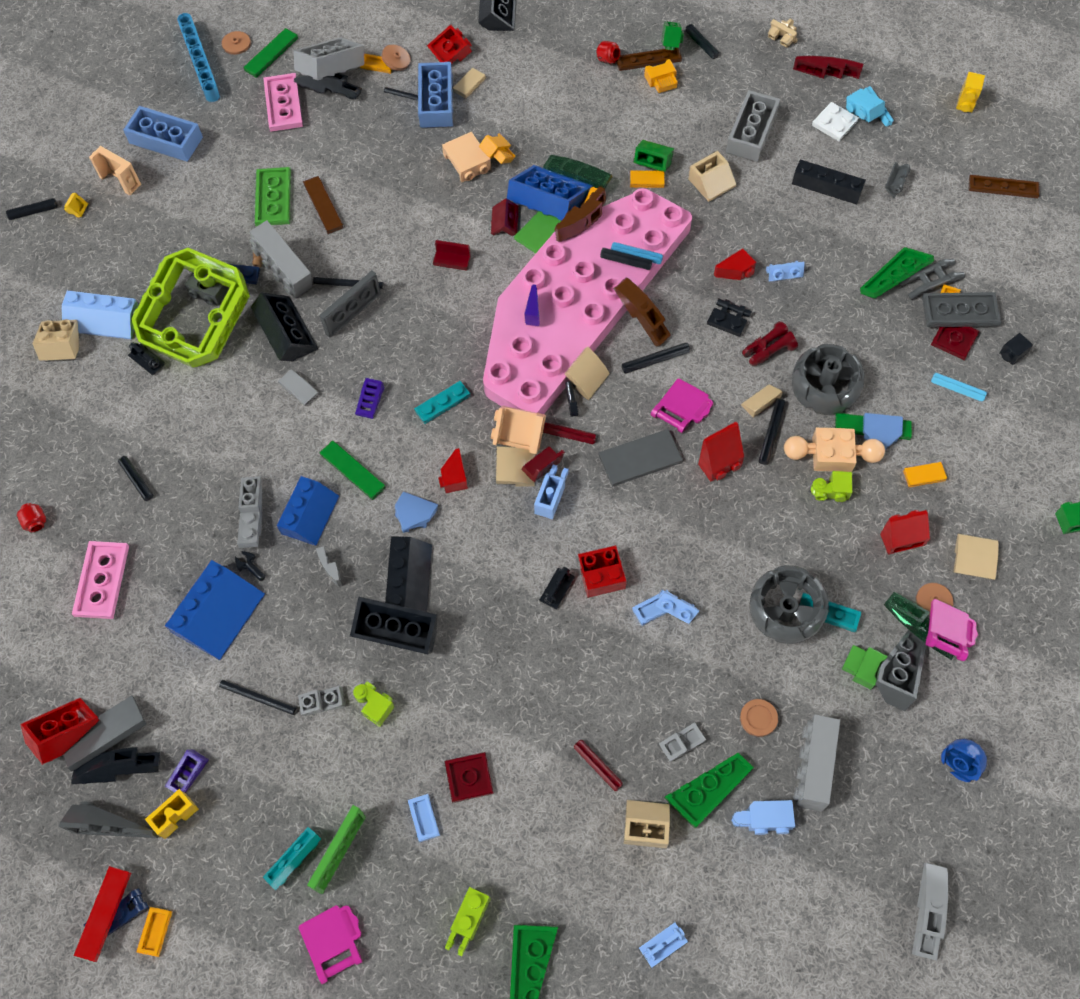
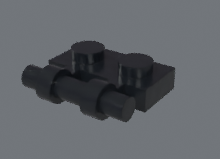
[707,298,752,337]

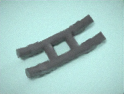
[899,259,965,300]

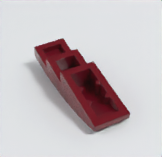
[793,56,864,79]

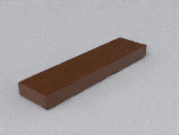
[616,47,682,71]
[969,175,1040,199]
[303,176,343,234]

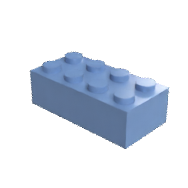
[418,62,453,128]
[123,106,203,162]

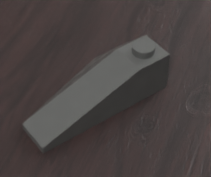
[875,628,927,711]
[59,801,158,838]

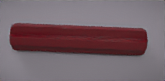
[543,422,596,444]
[574,740,623,791]

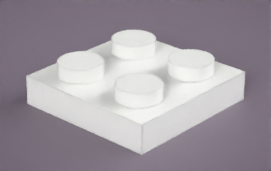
[812,102,859,141]

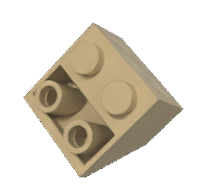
[688,151,736,202]
[32,319,79,361]
[624,800,670,849]

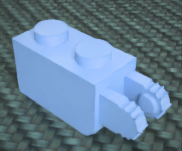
[534,464,569,520]
[731,800,795,835]

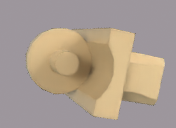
[768,19,798,48]

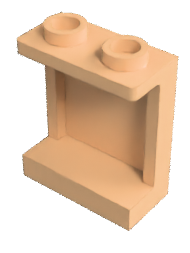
[442,132,491,182]
[89,146,141,195]
[491,406,546,454]

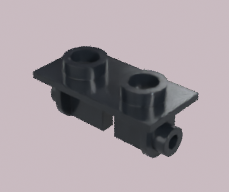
[128,342,166,376]
[539,567,575,610]

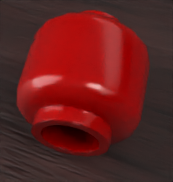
[596,41,621,64]
[16,503,47,533]

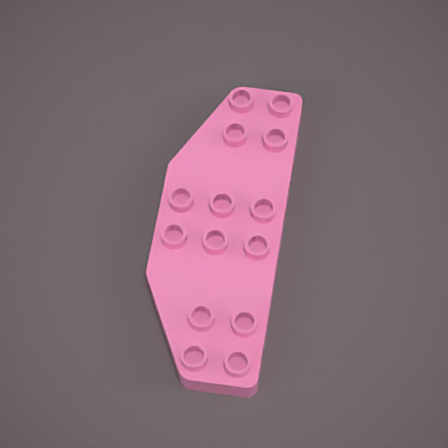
[483,188,692,414]

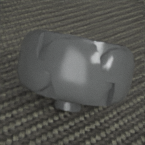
[792,344,865,415]
[749,565,829,644]

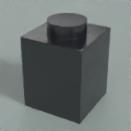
[999,333,1033,365]

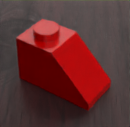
[714,248,756,280]
[438,448,468,493]

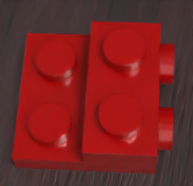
[427,25,472,64]

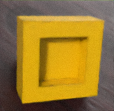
[64,193,88,217]

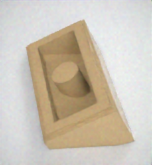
[741,384,783,418]

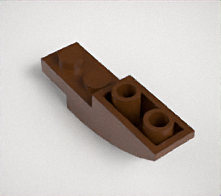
[555,186,606,242]
[613,277,671,346]

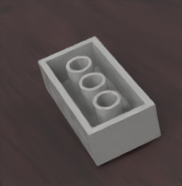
[293,37,364,80]
[726,90,780,162]
[250,220,312,299]
[793,715,840,812]

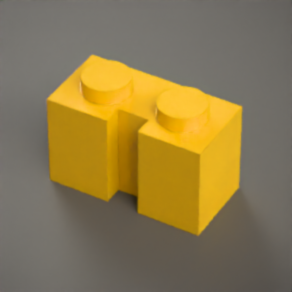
[956,72,985,113]
[145,789,199,839]

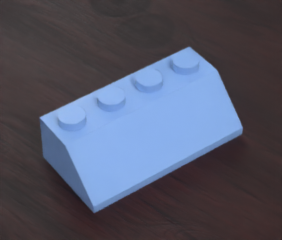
[62,291,139,340]

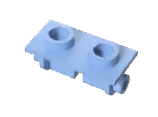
[766,261,804,281]
[654,590,699,624]
[639,923,688,968]

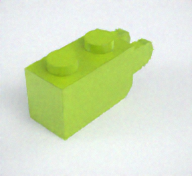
[445,887,491,957]

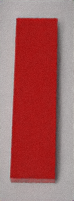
[73,866,131,962]

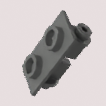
[885,162,911,198]

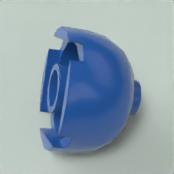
[941,739,987,782]

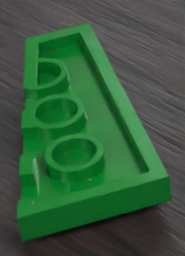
[860,247,934,299]
[664,753,754,829]
[510,925,558,999]

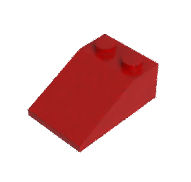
[698,422,744,482]
[20,698,99,765]

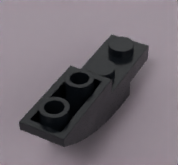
[294,73,362,99]
[71,747,160,785]

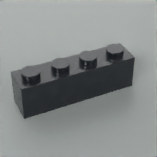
[792,159,866,205]

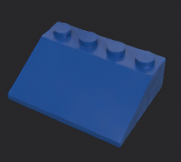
[507,165,593,221]
[165,560,265,660]

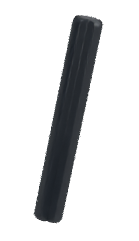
[621,342,690,374]
[758,399,786,465]

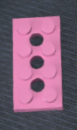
[263,73,303,132]
[72,541,129,619]

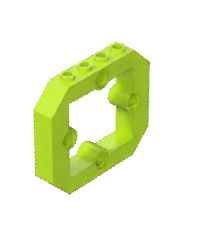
[132,248,250,368]

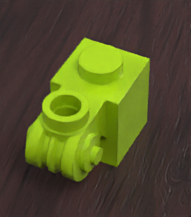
[810,471,852,502]
[353,681,394,727]

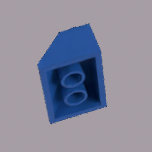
[277,476,339,546]

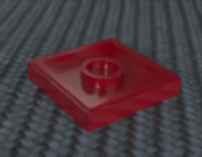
[931,326,979,360]
[444,752,494,803]

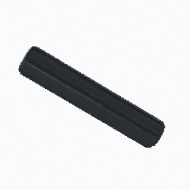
[685,24,719,59]
[6,198,58,220]
[600,248,652,270]
[118,456,153,502]

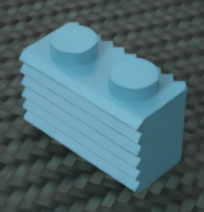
[846,88,885,123]

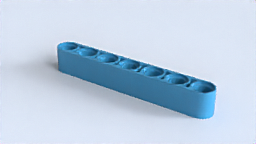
[177,13,220,102]

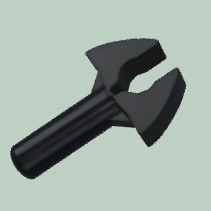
[565,381,578,417]
[235,551,266,581]

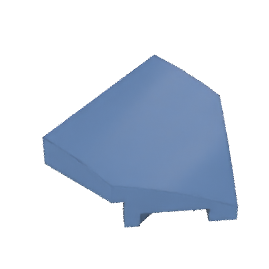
[863,413,903,449]
[395,492,438,533]

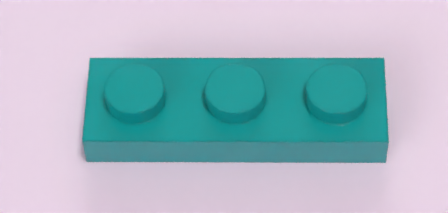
[414,381,471,424]
[799,593,861,633]
[263,827,321,890]

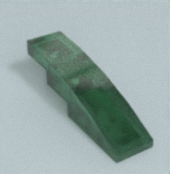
[543,155,612,188]
[884,592,959,660]

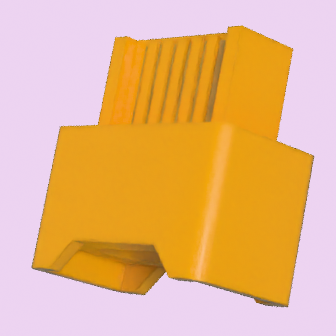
[644,59,678,93]
[479,133,516,164]

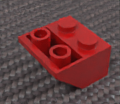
[880,510,930,555]
[578,545,627,598]

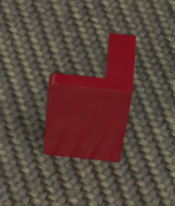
[491,198,519,236]
[433,240,471,271]
[521,446,565,483]

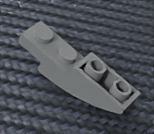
[237,476,262,548]
[912,863,948,961]

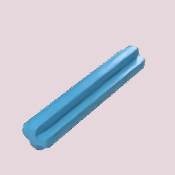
[611,242,663,264]

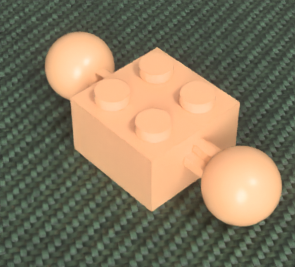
[784,427,885,472]

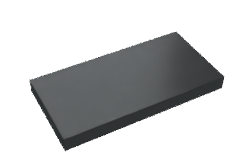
[319,270,381,338]
[922,292,1001,327]
[598,429,683,487]
[63,695,146,772]

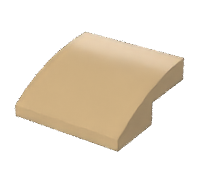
[564,346,610,400]
[496,447,535,486]
[954,534,998,580]

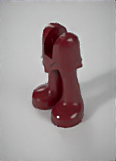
[742,321,798,366]

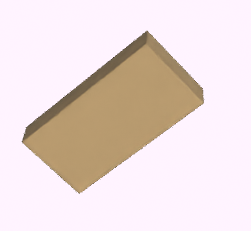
[453,68,486,99]

